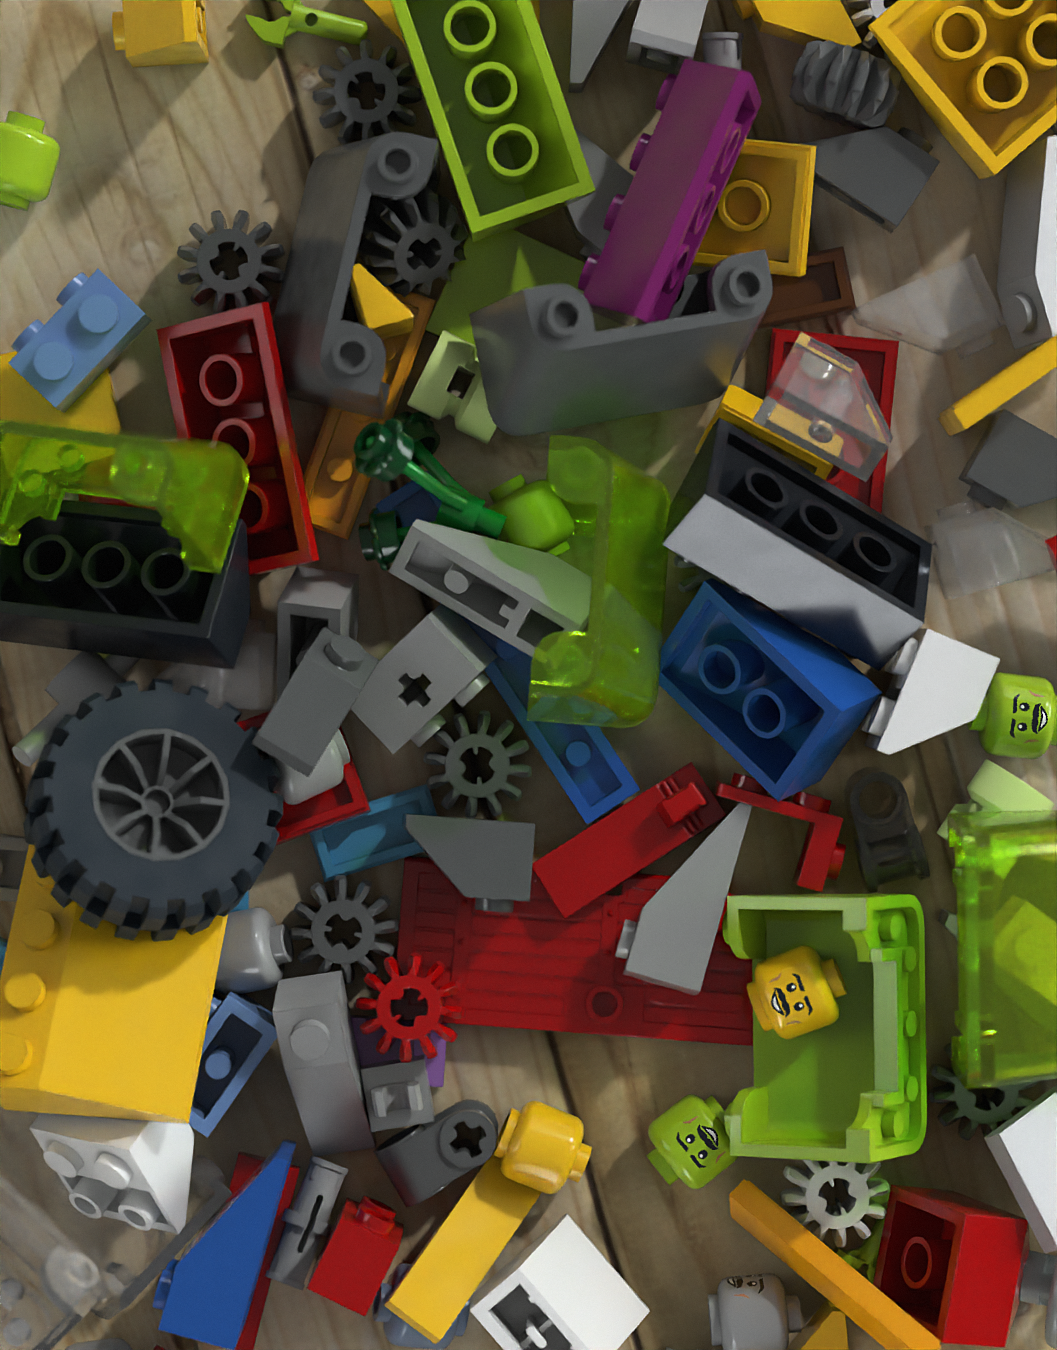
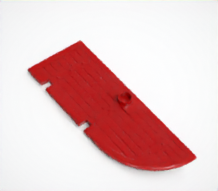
[394,856,753,1046]

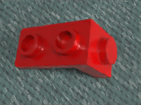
[713,772,846,892]

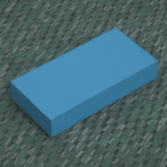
[310,784,438,882]

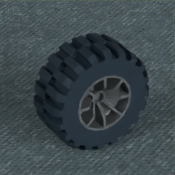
[23,679,283,942]

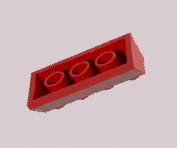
[156,302,319,577]

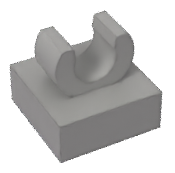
[361,1055,435,1132]

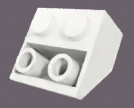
[860,629,1000,755]
[30,1113,195,1234]
[470,1214,650,1350]

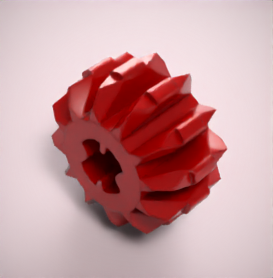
[356,953,466,1063]

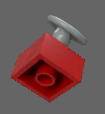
[873,1184,1057,1349]

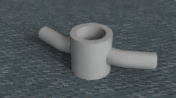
[12,651,140,766]

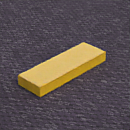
[384,1155,542,1344]

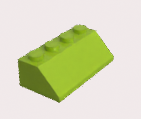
[390,0,596,242]

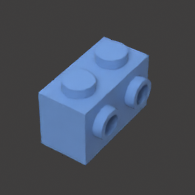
[9,269,152,413]
[189,991,277,1138]

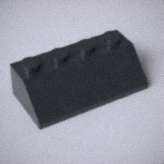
[662,417,932,671]
[0,493,251,670]

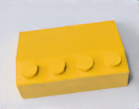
[868,0,1057,180]
[0,844,228,1124]

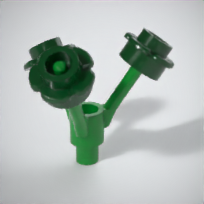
[353,411,507,571]

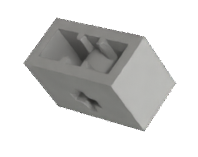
[351,603,498,754]

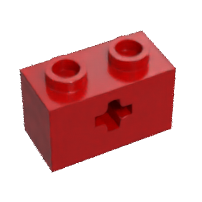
[307,1196,404,1317]

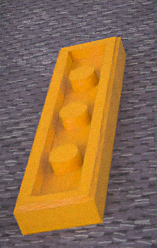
[303,286,436,540]
[729,1179,941,1350]

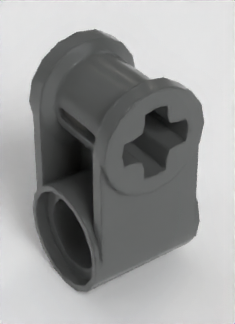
[373,1099,498,1207]

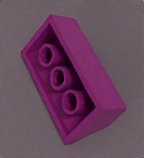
[578,59,762,327]

